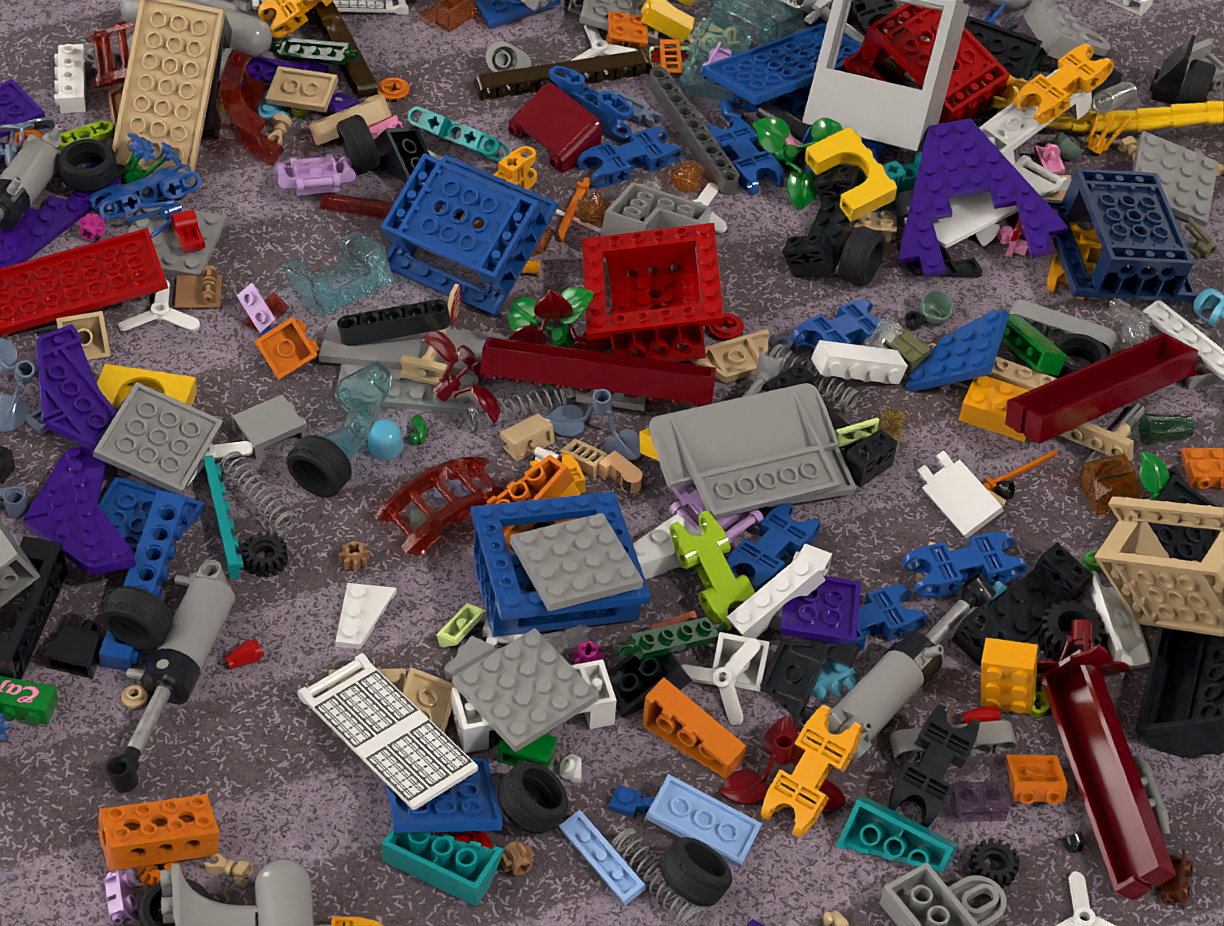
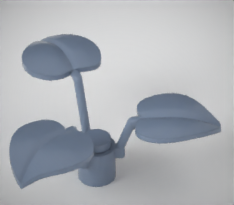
[0,117,55,167]
[0,338,38,433]
[544,389,642,461]

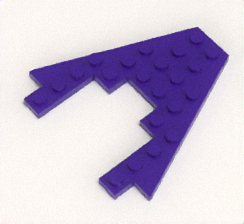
[899,118,1068,278]
[0,142,124,269]

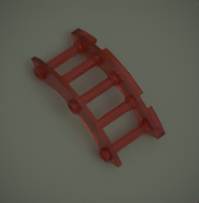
[85,22,136,89]
[220,50,284,166]
[374,457,507,556]

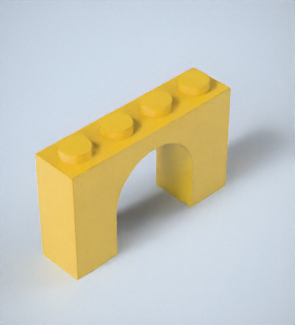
[641,0,695,43]
[805,126,897,222]
[97,364,197,410]

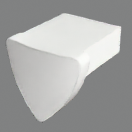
[976,221,1000,246]

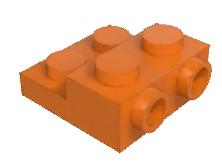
[254,317,320,380]
[1181,448,1224,490]
[1005,755,1068,805]

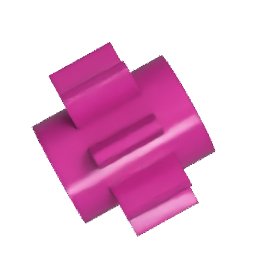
[78,213,106,241]
[572,641,604,665]

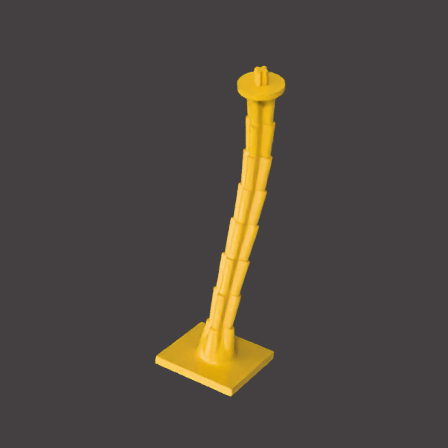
[991,85,1224,134]

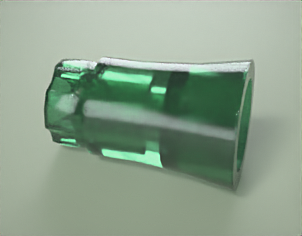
[1138,413,1194,445]

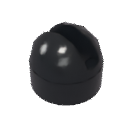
[904,311,923,331]
[995,480,1015,499]
[1061,832,1085,853]

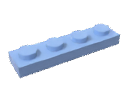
[559,810,646,906]

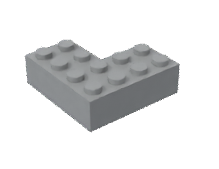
[600,182,712,236]

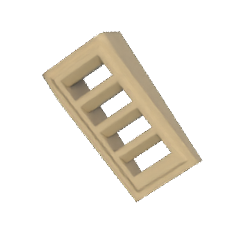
[559,439,608,478]

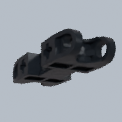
[854,0,897,35]
[887,701,980,828]

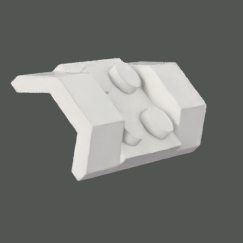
[1088,571,1151,669]

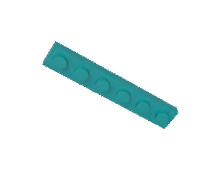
[203,455,244,580]

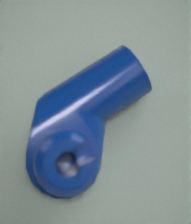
[719,99,743,120]

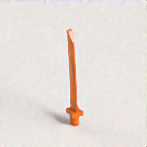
[558,177,591,242]
[982,450,1058,492]

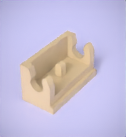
[500,413,555,462]

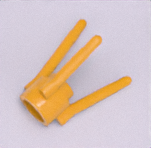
[1086,112,1132,155]

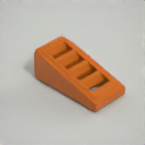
[659,39,682,78]

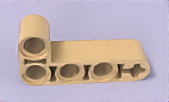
[308,94,392,145]

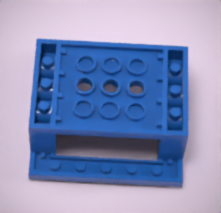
[381,153,559,318]
[470,491,651,637]

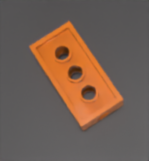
[98,794,220,871]

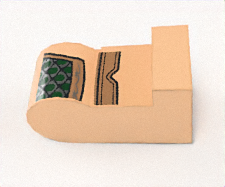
[598,450,642,494]

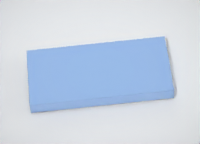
[645,774,762,868]

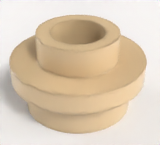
[121,685,148,709]

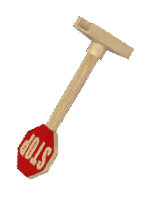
[400,284,463,385]

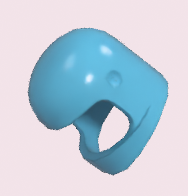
[1193,288,1224,328]
[367,419,403,460]

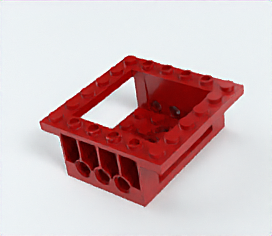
[843,3,1011,124]
[582,223,725,362]

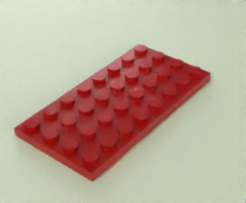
[0,228,169,337]

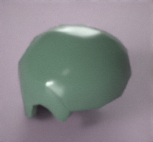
[1053,132,1085,161]
[919,290,954,325]

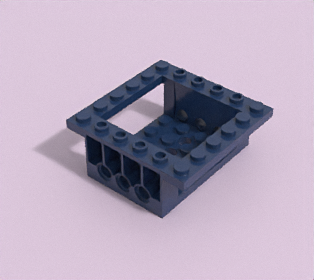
[1044,168,1198,302]

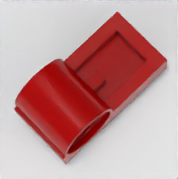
[171,209,205,253]

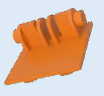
[606,11,648,50]

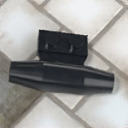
[755,102,810,170]

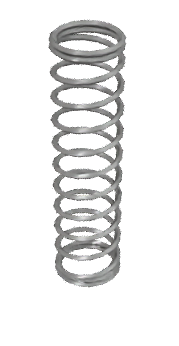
[1092,81,1137,113]
[768,344,859,412]
[466,384,567,432]
[220,451,297,534]
[611,828,705,926]

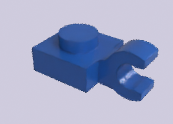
[609,785,655,818]

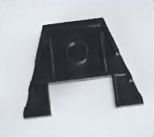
[896,238,983,277]
[760,641,860,725]

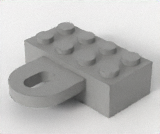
[1023,0,1111,59]
[879,862,1007,926]

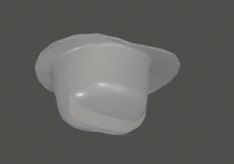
[485,41,532,72]

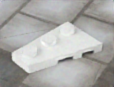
[335,583,397,649]

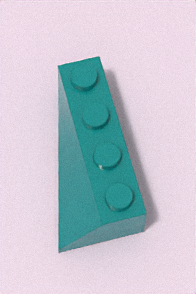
[836,796,960,872]
[382,828,504,907]

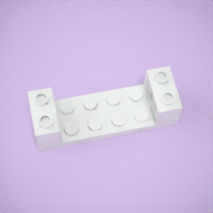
[979,69,1093,164]
[452,660,616,753]

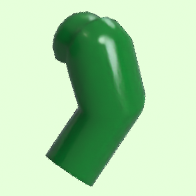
[409,415,427,445]

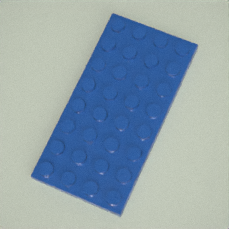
[702,23,862,105]

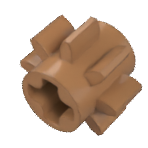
[339,541,370,572]
[500,841,535,875]

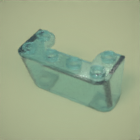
[709,0,802,45]
[677,11,754,101]
[283,231,392,317]
[315,360,392,461]

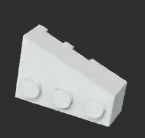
[633,513,702,579]

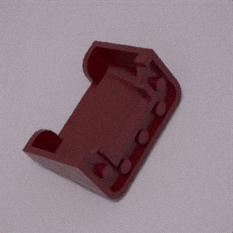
[508,83,602,173]

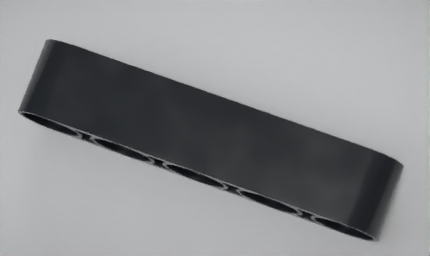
[337,299,451,346]

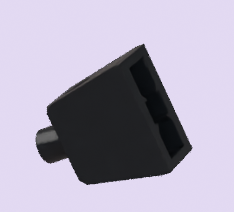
[44,620,102,679]

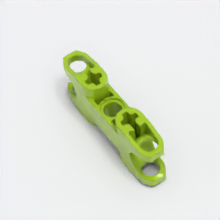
[669,510,755,633]

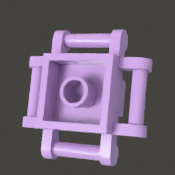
[275,154,356,196]
[668,483,763,543]

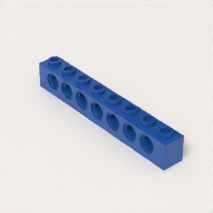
[99,490,190,671]

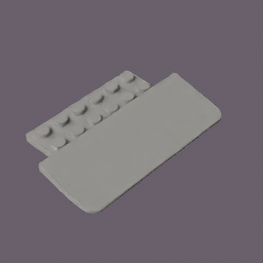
[319,319,507,414]
[649,383,841,519]

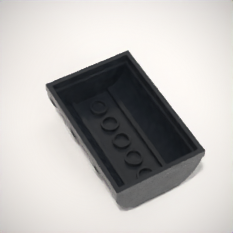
[1135,627,1224,758]

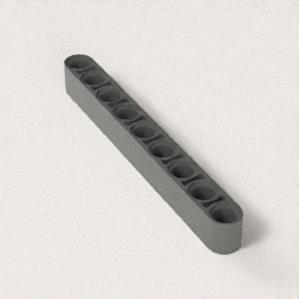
[649,67,739,196]

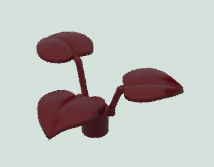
[508,288,612,352]
[422,331,501,425]
[1036,619,1130,676]
[720,715,845,813]

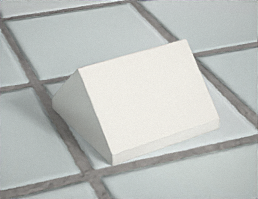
[713,632,770,692]

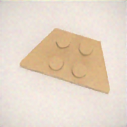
[689,329,769,383]

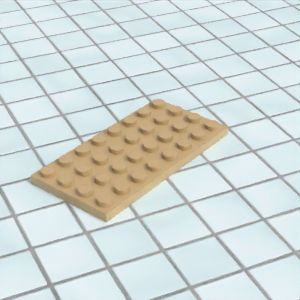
[112,0,226,178]

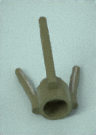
[1186,217,1217,259]

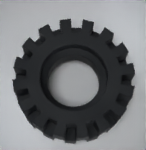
[242,532,288,577]
[969,838,1020,889]

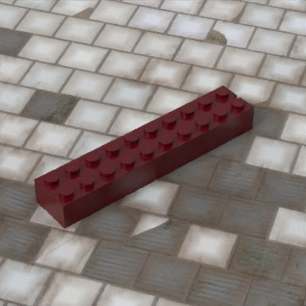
[1005,333,1199,444]
[480,337,716,407]
[1039,649,1177,900]

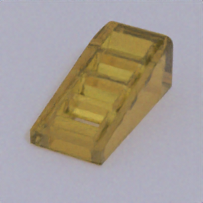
[878,407,907,449]

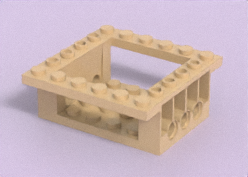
[1094,496,1224,637]

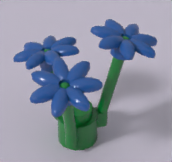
[121,134,182,183]

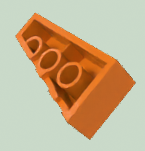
[469,455,574,551]
[642,677,746,779]

